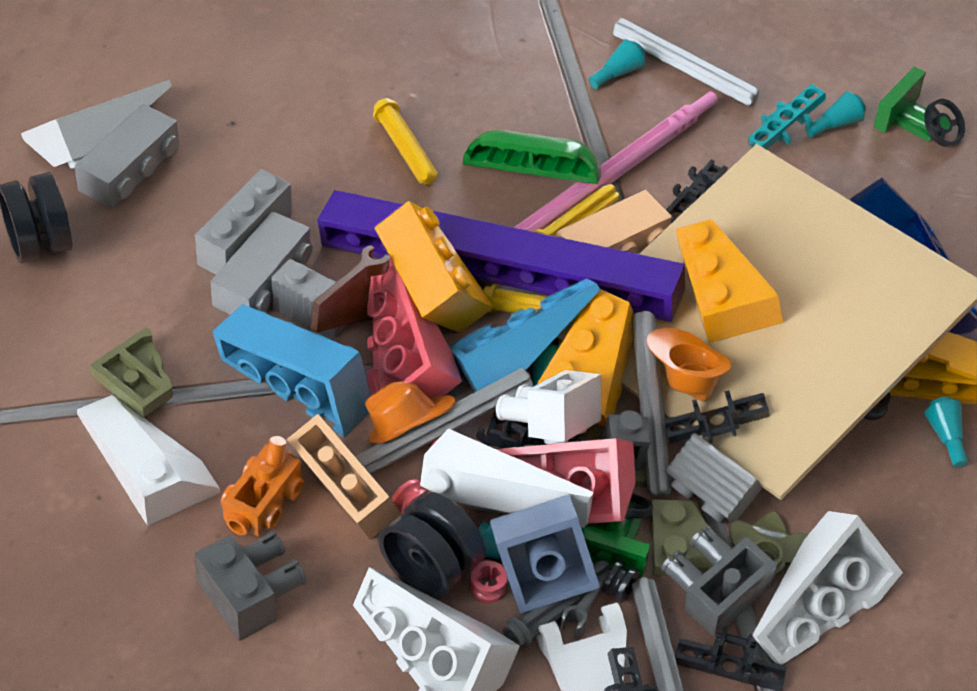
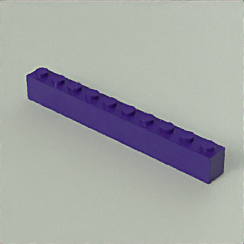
[317,190,685,322]

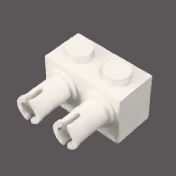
[496,370,601,444]

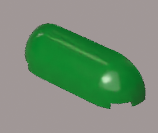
[463,130,601,184]

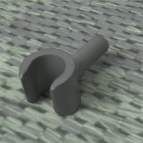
[561,581,603,639]

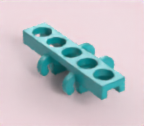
[748,84,826,150]

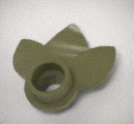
[730,511,809,577]

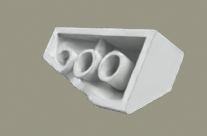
[21,80,172,169]
[77,394,220,526]
[420,429,594,528]
[752,511,903,665]
[353,567,520,691]

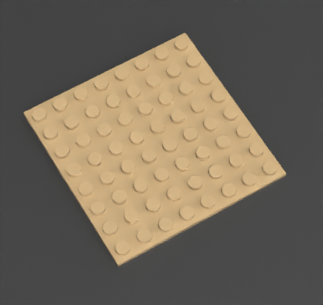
[557,144,977,500]

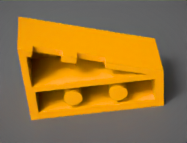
[374,201,494,333]
[675,219,783,344]
[538,289,634,427]
[889,332,977,405]

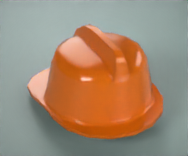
[646,328,732,402]
[365,382,456,444]

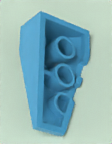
[449,278,600,393]

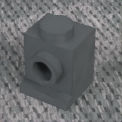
[599,411,651,471]

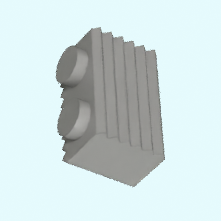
[272,259,348,340]
[666,433,763,523]

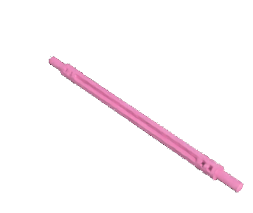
[475,92,718,280]

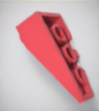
[367,258,462,398]
[496,438,635,524]

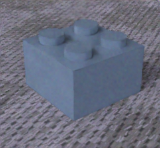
[490,494,600,614]

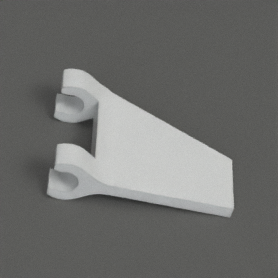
[536,603,627,691]

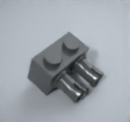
[661,525,777,637]
[194,530,307,641]

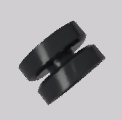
[0,172,73,263]
[378,491,486,600]

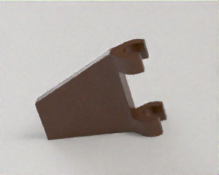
[311,245,390,333]

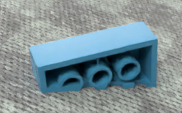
[212,304,370,438]

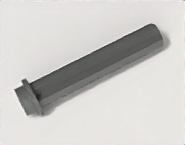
[503,560,612,648]

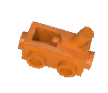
[221,436,304,537]

